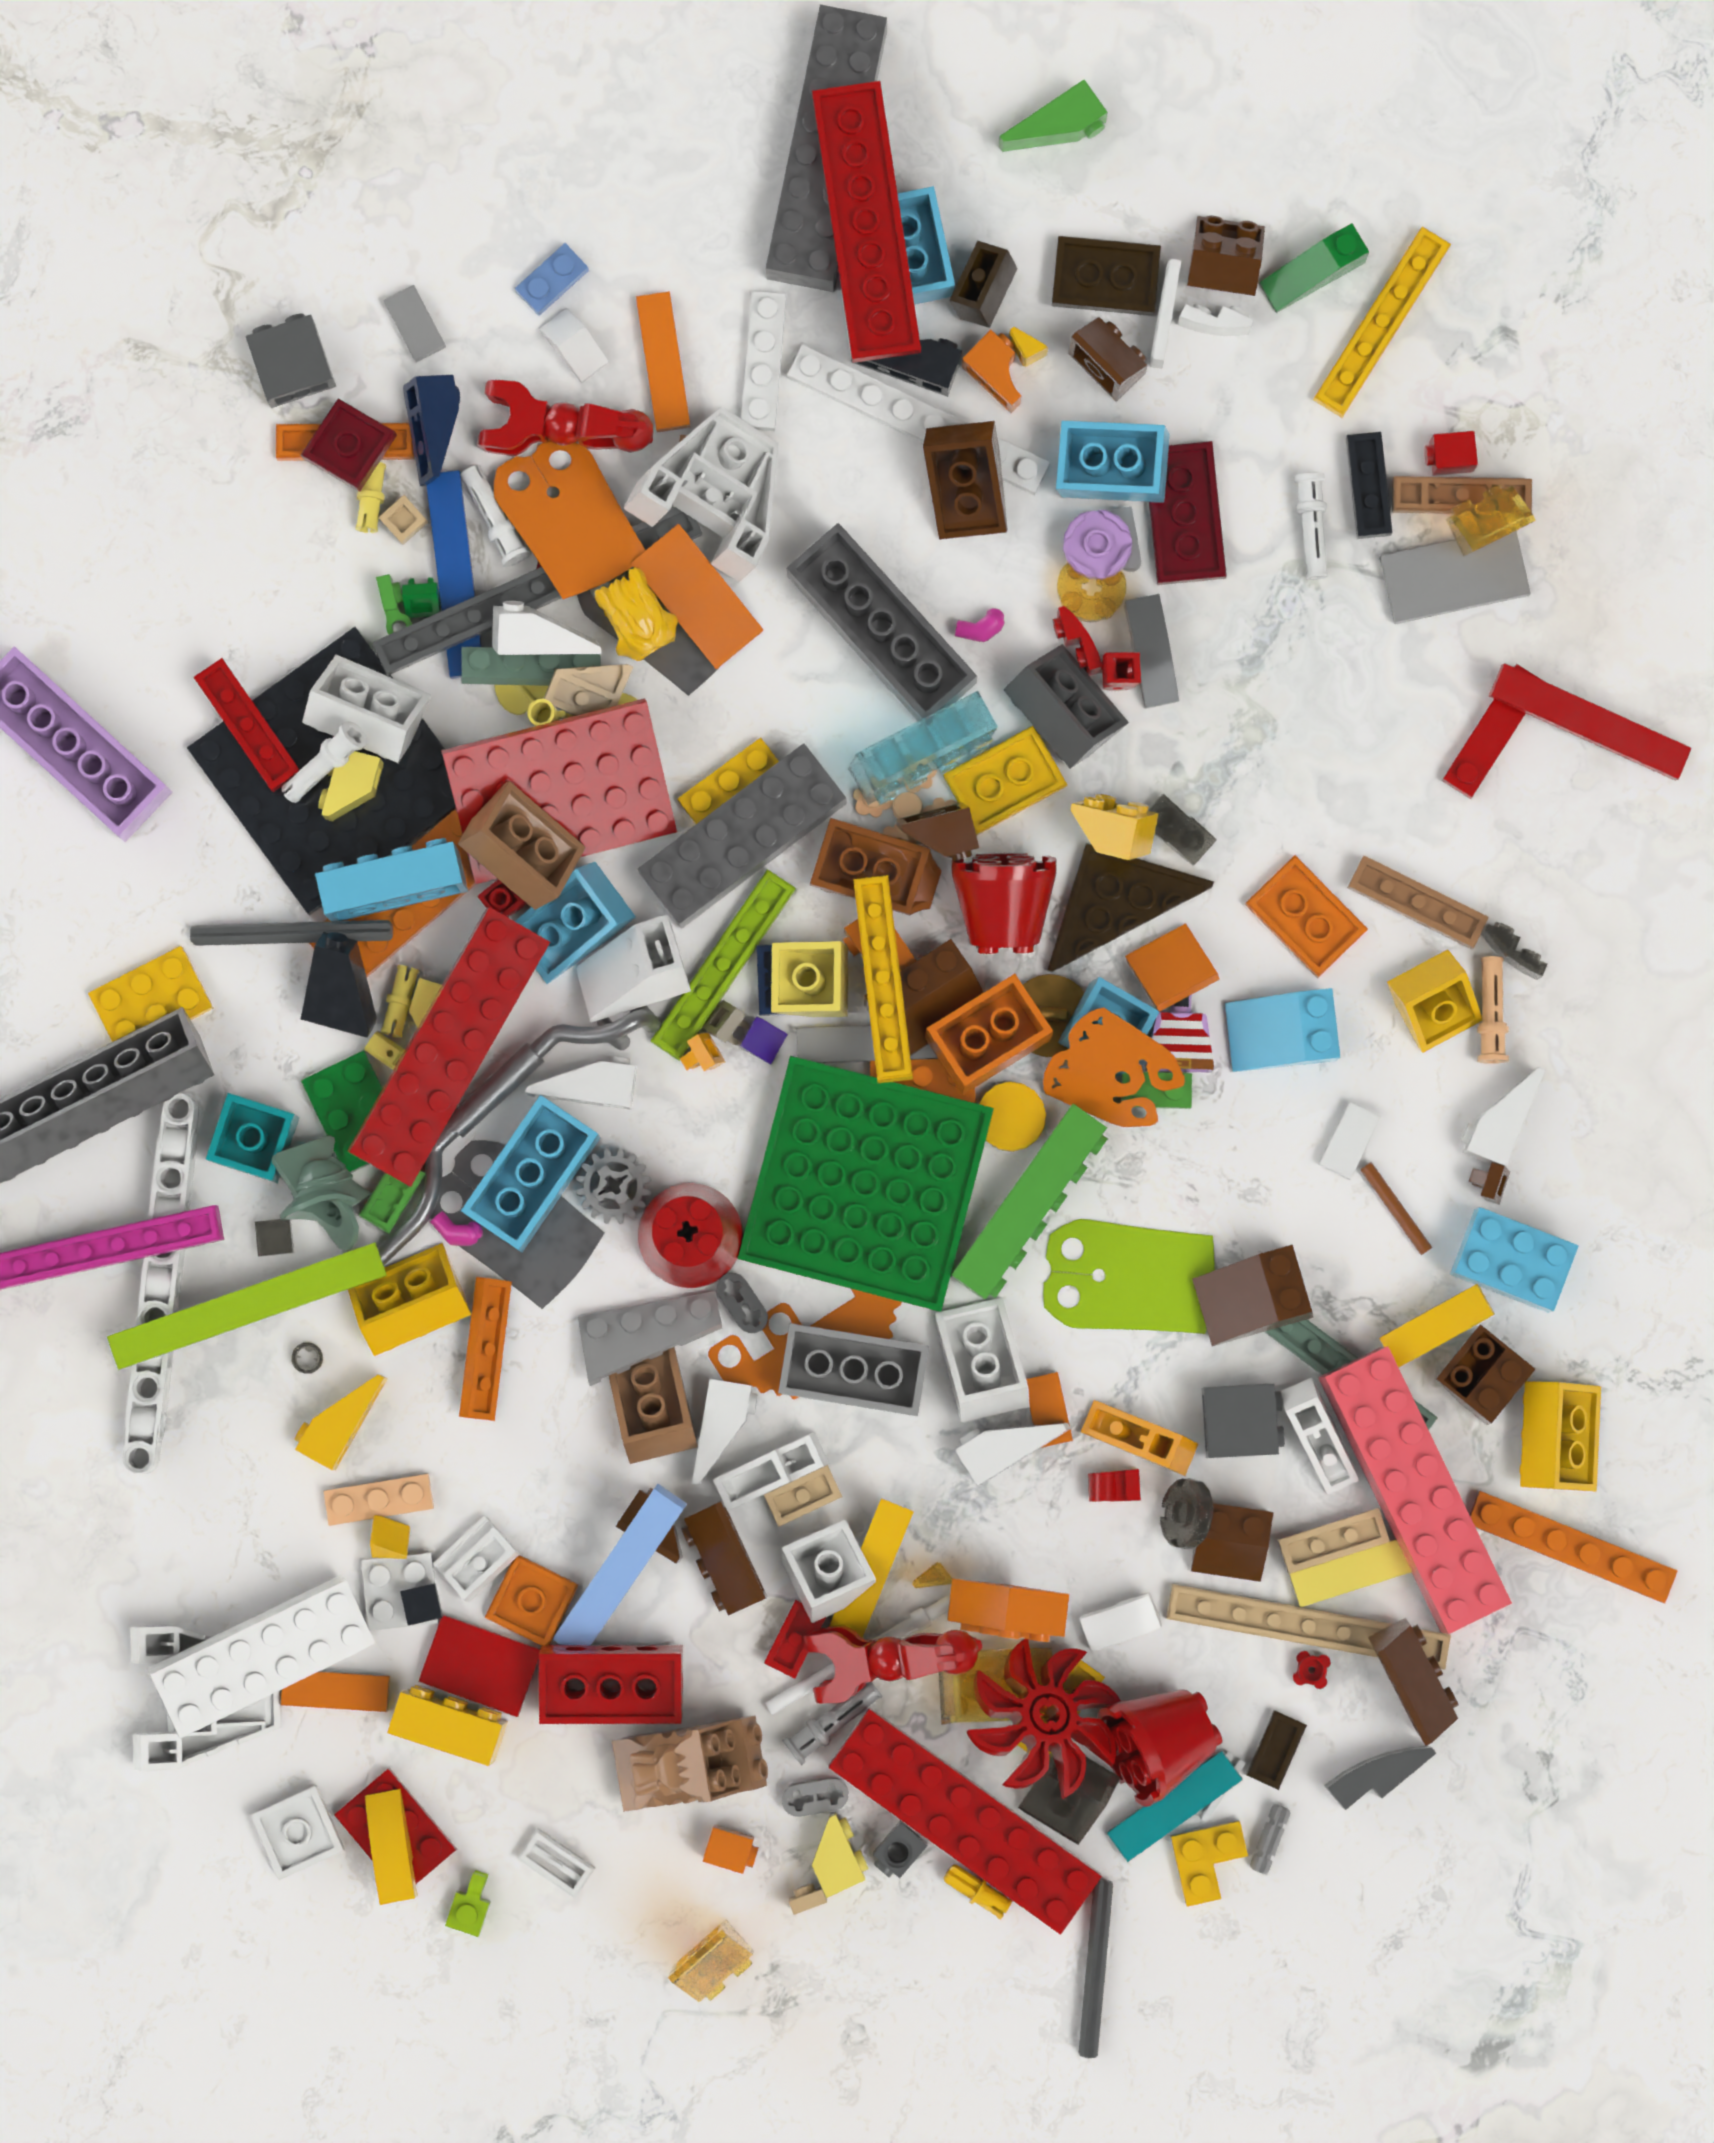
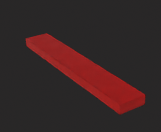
[1489,663,1692,781]

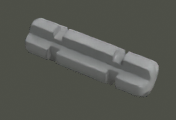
[1250,1804,1291,1874]

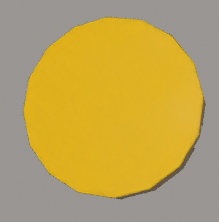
[979,1082,1046,1152]

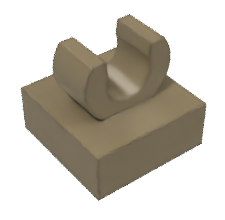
[702,1000,750,1045]

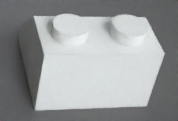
[781,1519,876,1623]

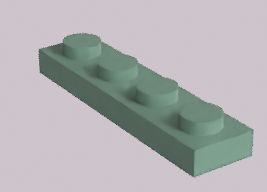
[461,647,601,686]

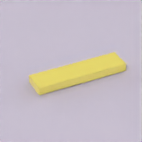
[1289,1539,1412,1607]

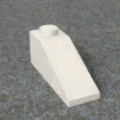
[492,601,601,655]
[525,1056,637,1110]
[1461,1067,1545,1167]
[1281,1378,1360,1495]
[692,1379,758,1484]
[956,1423,1071,1486]

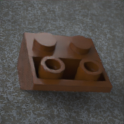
[1187,215,1265,296]
[1436,1324,1535,1425]

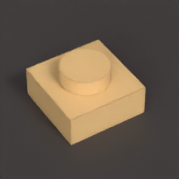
[378,495,428,545]
[789,1883,827,1915]

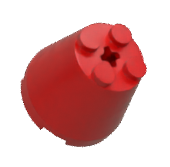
[951,853,1057,954]
[638,1183,743,1288]
[1097,1689,1223,1807]

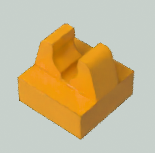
[680,1032,726,1071]

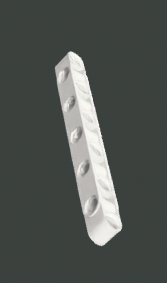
[123,1093,199,1474]

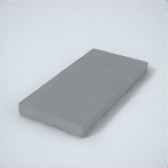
[1379,527,1531,624]

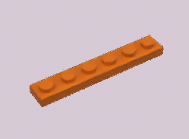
[1469,1491,1678,1604]

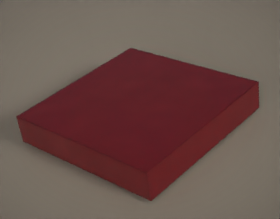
[301,398,397,492]

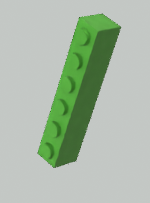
[951,1104,1108,1300]

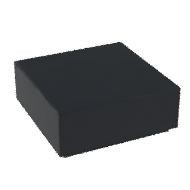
[400,1583,443,1626]

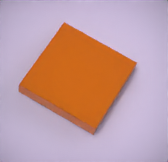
[1125,923,1220,1011]
[484,1555,580,1646]

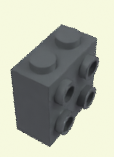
[245,313,337,408]
[1201,1383,1285,1458]

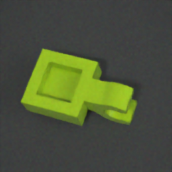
[445,1870,491,1937]

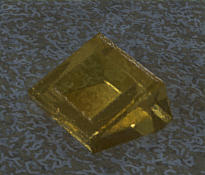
[912,1562,952,1588]

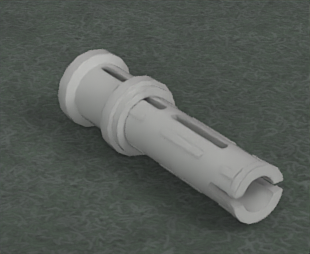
[782,1682,883,1766]

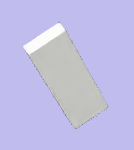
[1149,259,1182,369]

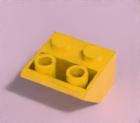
[1070,794,1159,860]

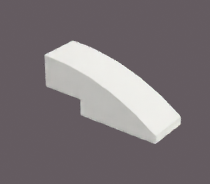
[713,1432,829,1511]

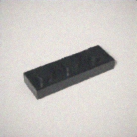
[1346,432,1393,539]

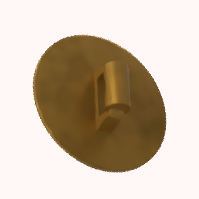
[1023,974,1084,1057]

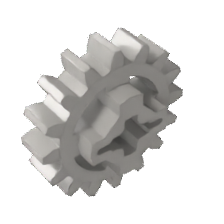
[576,1148,652,1224]

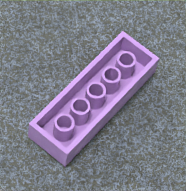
[0,646,172,842]

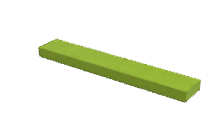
[651,869,796,1061]

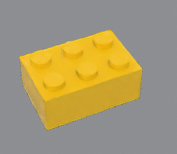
[387,1685,508,1766]

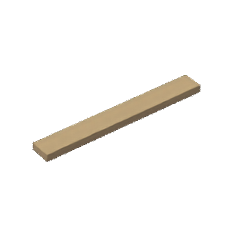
[1166,1584,1451,1670]

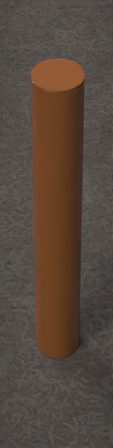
[1360,1162,1433,1255]

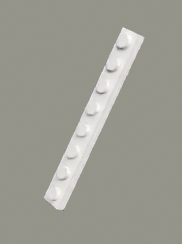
[787,344,1050,496]

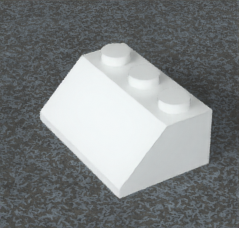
[302,655,431,763]

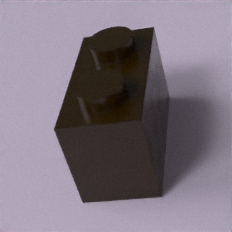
[949,240,1018,328]

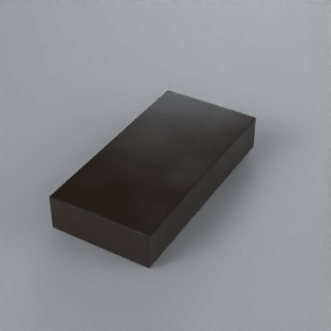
[1245,1710,1307,1790]

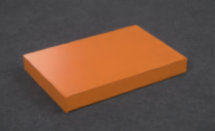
[1245,855,1368,978]

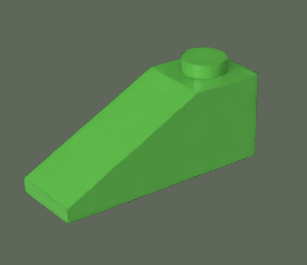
[999,79,1108,152]

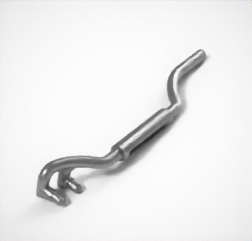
[377,1005,661,1265]

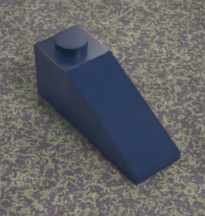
[403,375,460,486]

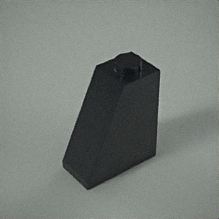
[300,932,377,1038]

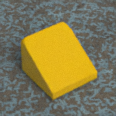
[1008,327,1048,367]
[370,1515,410,1559]

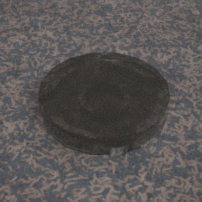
[1160,1478,1213,1550]

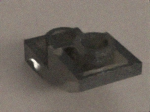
[1148,794,1217,866]
[1481,922,1548,980]

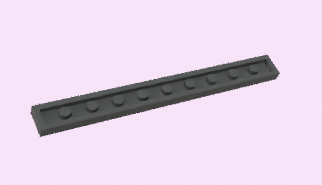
[372,507,702,676]

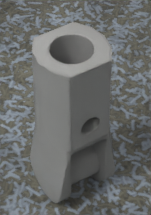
[1110,506,1141,572]

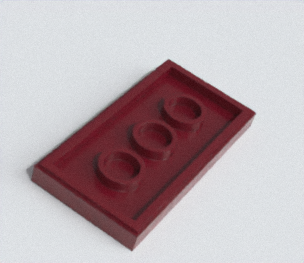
[1149,441,1227,585]

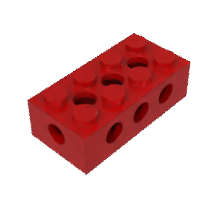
[539,1645,683,1724]

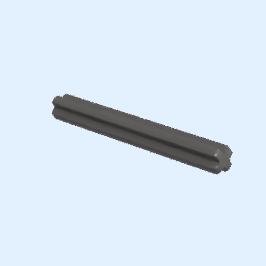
[1078,1879,1113,2058]

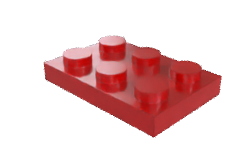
[334,1768,457,1884]

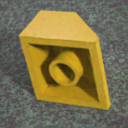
[1387,949,1482,1053]

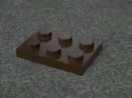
[1051,236,1161,316]

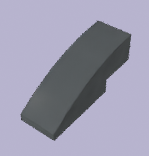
[1124,594,1179,709]
[1324,1746,1436,1810]

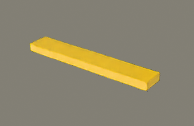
[1313,226,1451,418]
[853,875,913,1083]

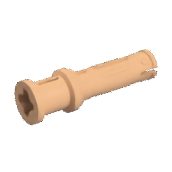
[1477,956,1509,1064]

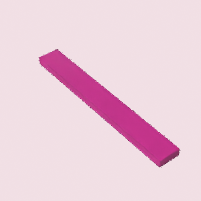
[0,1205,224,1290]

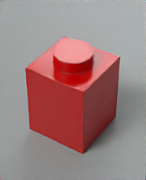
[1424,431,1478,476]

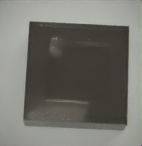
[255,1219,294,1257]

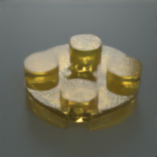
[1057,563,1126,622]

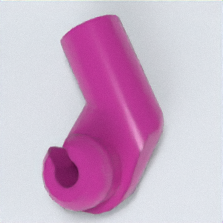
[955,608,1005,642]
[430,1211,483,1246]

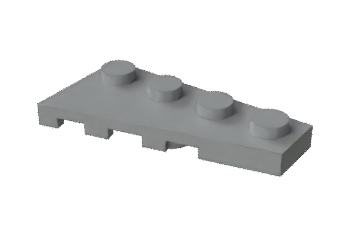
[578,1291,722,1386]

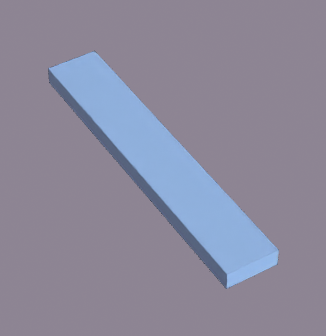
[552,1484,687,1646]

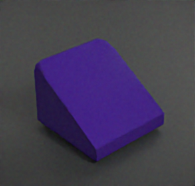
[740,1016,788,1065]

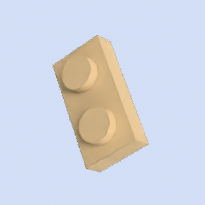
[764,1465,842,1527]

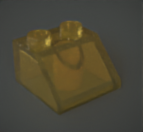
[1446,484,1536,556]

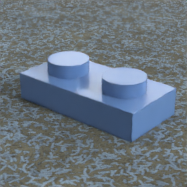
[515,243,589,316]

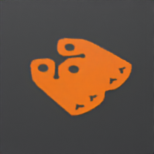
[1043,1008,1185,1127]

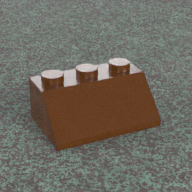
[864,939,984,1056]
[681,1501,768,1616]
[1368,1618,1459,1746]

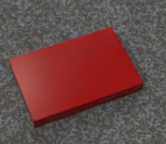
[418,1614,540,1717]

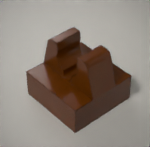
[1468,1162,1510,1205]

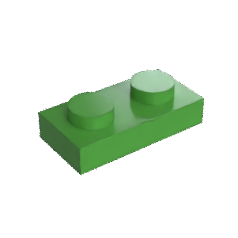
[1121,1072,1192,1109]

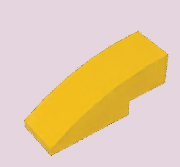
[1379,1283,1495,1368]
[365,1789,418,1905]

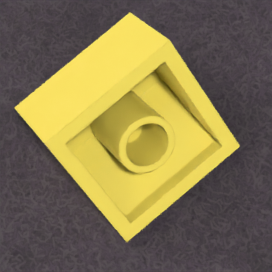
[771,941,848,1017]

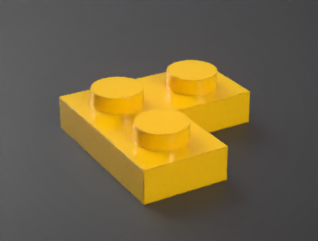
[1170,1820,1248,1907]

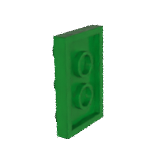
[301,1050,383,1173]

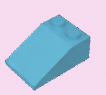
[515,862,636,984]
[1225,988,1340,1072]

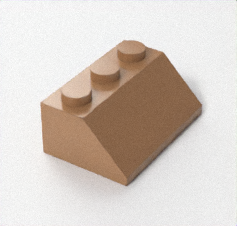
[458,781,586,910]

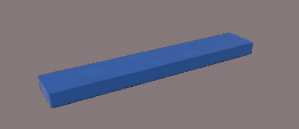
[427,470,482,679]

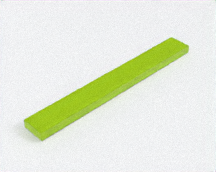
[107,1242,387,1370]

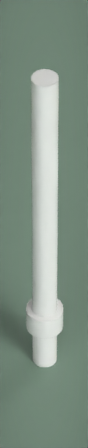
[765,1595,950,1715]

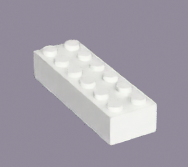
[147,1575,375,1739]

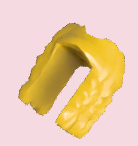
[594,567,678,661]

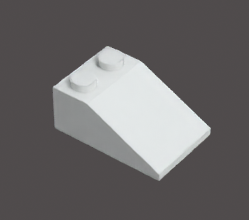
[935,1297,1030,1423]

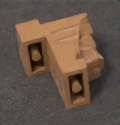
[612,1715,768,1812]

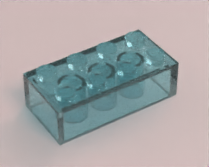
[848,691,998,805]

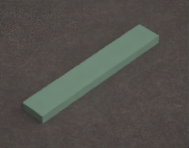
[1265,1320,1438,1430]

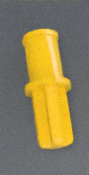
[944,1864,1012,1920]

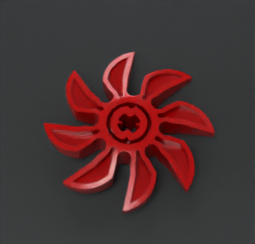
[966,1639,1121,1799]

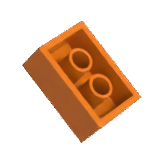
[925,974,1053,1095]
[947,1578,1069,1642]

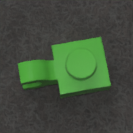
[376,574,413,635]

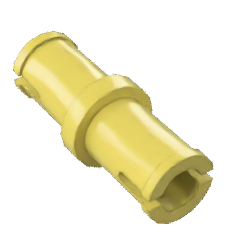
[355,462,386,533]
[380,965,419,1038]

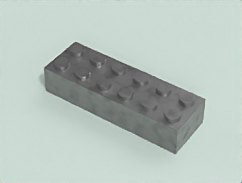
[786,523,977,729]
[638,743,847,929]

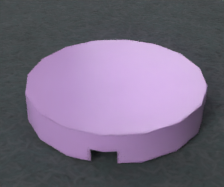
[1063,510,1132,580]

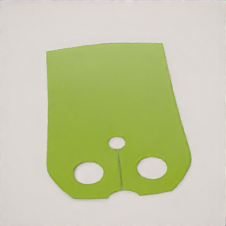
[1043,1219,1215,1334]

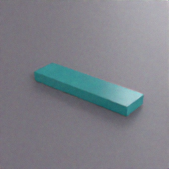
[1107,1750,1243,1862]

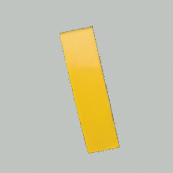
[829,1498,914,1638]

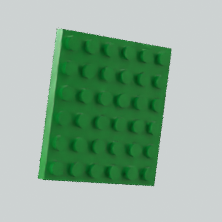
[738,1056,994,1312]

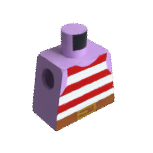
[1145,995,1214,1073]

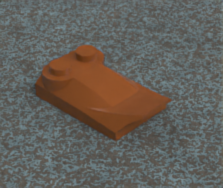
[810,818,942,916]

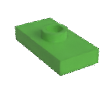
[359,1171,425,1234]

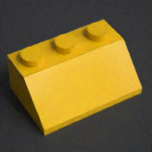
[348,1243,471,1356]
[1519,1381,1601,1492]

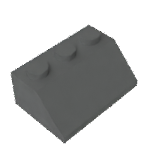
[1004,644,1129,769]

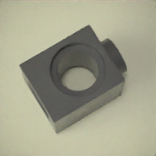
[873,1820,928,1878]

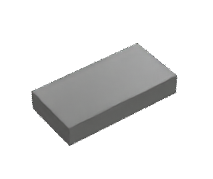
[384,285,446,362]

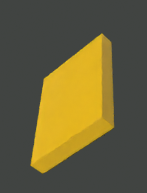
[943,726,1067,836]

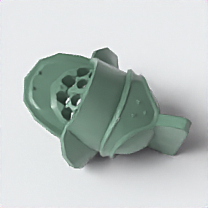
[271,1135,372,1250]

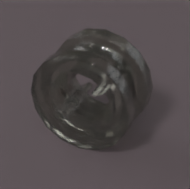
[292,1342,324,1374]

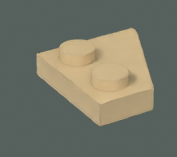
[543,664,633,715]

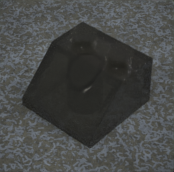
[1018,1753,1121,1845]

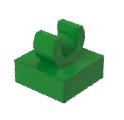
[402,577,441,618]

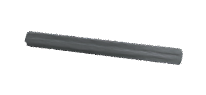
[190,920,393,946]

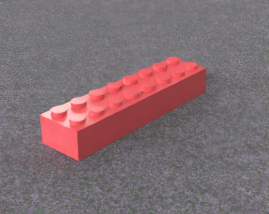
[1318,1346,1512,1634]

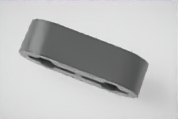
[717,1273,768,1333]

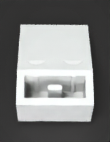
[576,914,691,1022]

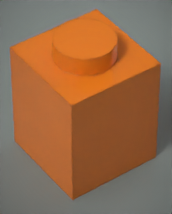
[702,1825,759,1874]

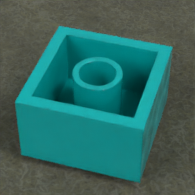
[206,1093,300,1184]

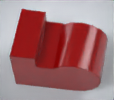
[1102,652,1141,691]
[1088,1469,1141,1502]

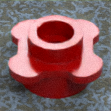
[1293,1651,1331,1689]

